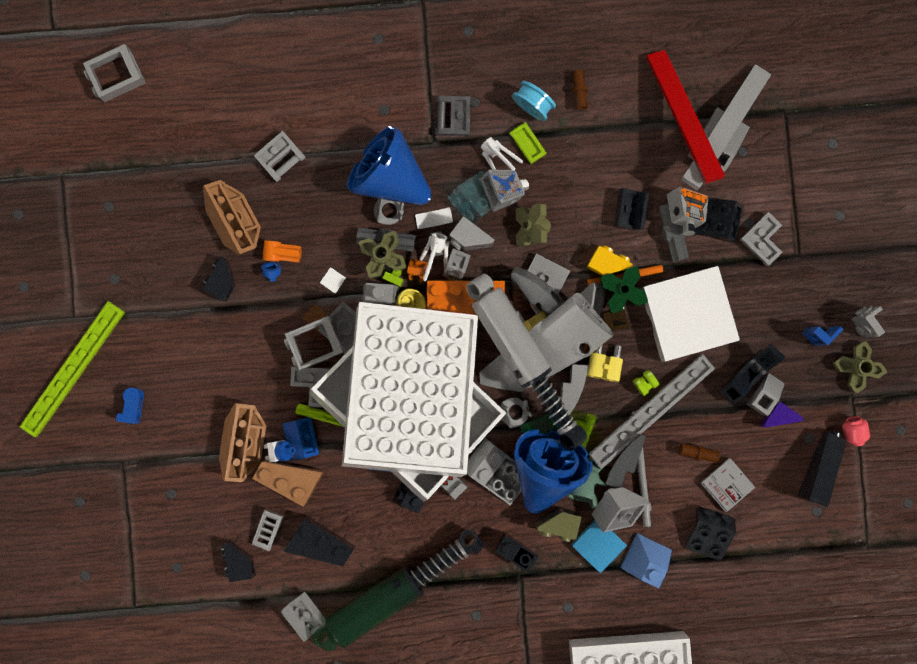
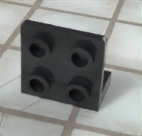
[694,198,744,243]

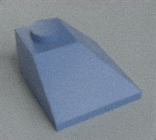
[620,533,672,588]

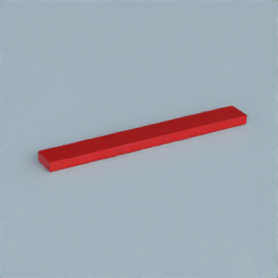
[647,50,725,184]

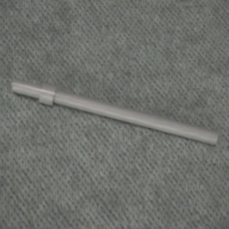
[632,411,652,527]

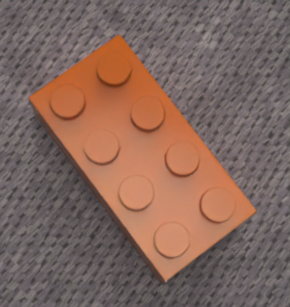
[427,281,505,320]

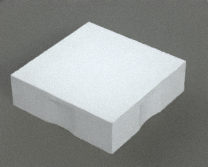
[640,266,740,362]

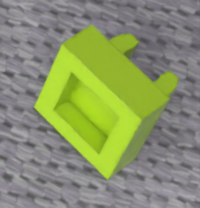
[383,270,404,288]

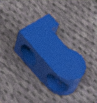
[116,387,144,424]

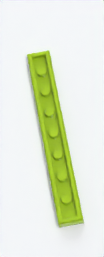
[19,301,125,438]

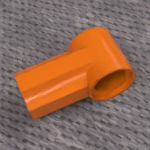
[262,240,302,263]

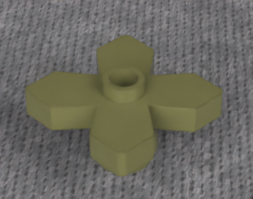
[516,204,551,246]
[359,231,406,279]
[832,341,887,393]

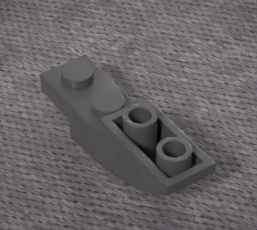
[511,267,565,315]

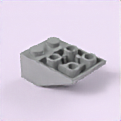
[688,107,750,172]
[467,438,522,505]

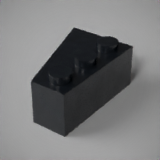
[284,515,356,566]

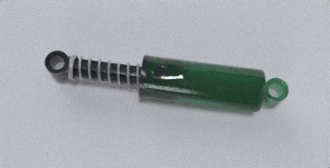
[313,530,483,652]

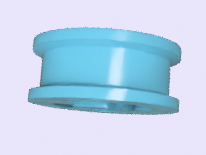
[512,81,556,121]

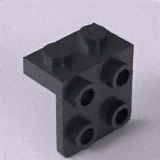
[686,506,736,560]

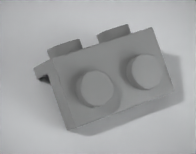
[852,306,885,338]
[281,592,328,641]

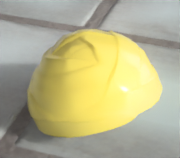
[396,289,426,309]

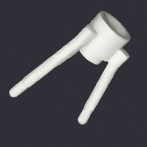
[480,137,523,171]
[419,233,450,281]

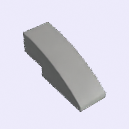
[560,364,588,415]

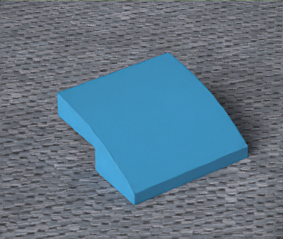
[571,519,627,573]

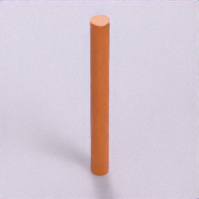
[587,265,663,286]

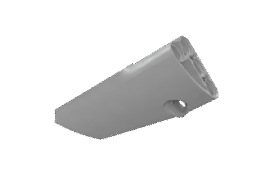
[479,293,613,392]

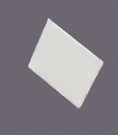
[320,267,346,293]

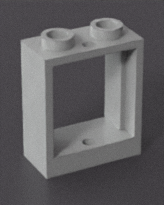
[83,44,146,102]
[284,316,345,370]

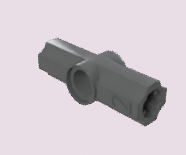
[659,204,689,262]
[356,228,416,252]

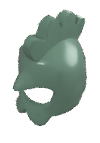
[567,457,606,508]

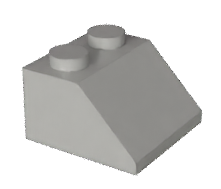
[449,216,495,251]
[591,487,649,533]

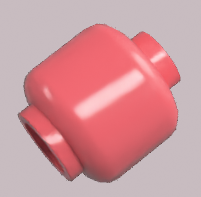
[842,416,870,446]

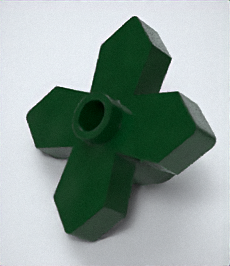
[600,266,648,314]

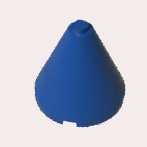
[347,126,432,205]
[514,429,592,514]

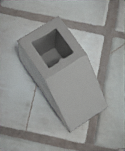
[746,373,784,416]

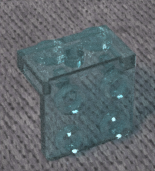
[448,171,492,225]

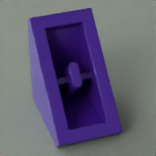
[760,401,803,428]

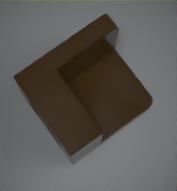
[602,309,630,331]

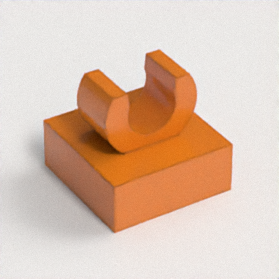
[407,259,428,282]

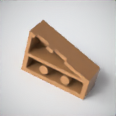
[252,460,325,507]

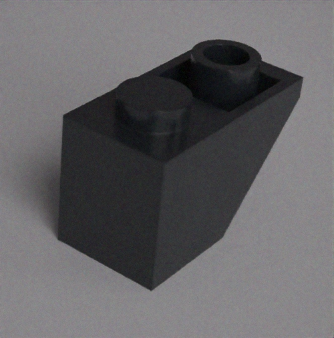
[202,256,236,302]
[495,532,538,573]
[221,540,256,582]

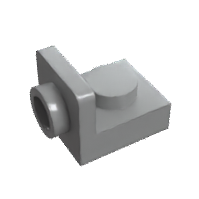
[442,248,471,281]

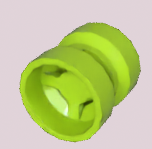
[632,370,659,396]

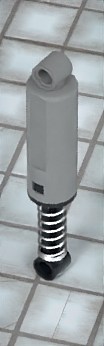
[466,274,587,451]

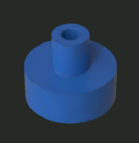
[261,262,281,282]
[274,441,295,461]

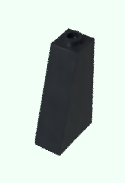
[797,430,847,508]

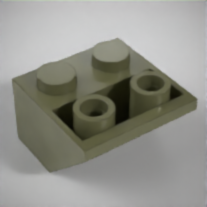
[535,507,581,542]

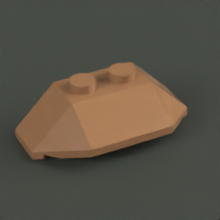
[203,180,261,255]
[219,403,266,482]

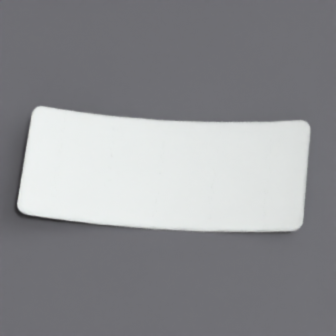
[415,208,453,229]

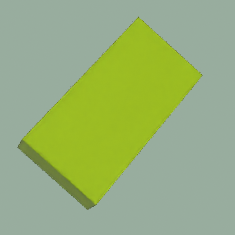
[509,122,547,165]

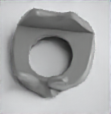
[374,198,404,225]
[500,398,532,428]

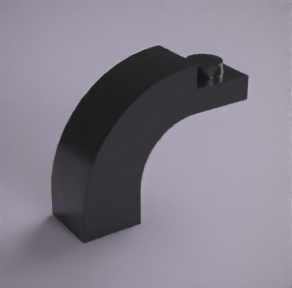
[720,343,785,405]

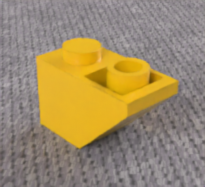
[586,245,633,276]

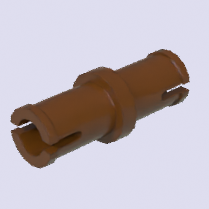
[572,69,588,110]
[679,443,720,463]

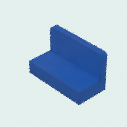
[802,326,844,346]
[283,417,319,461]

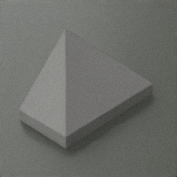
[581,283,606,317]

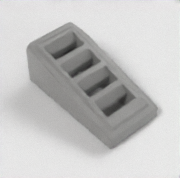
[252,508,284,551]

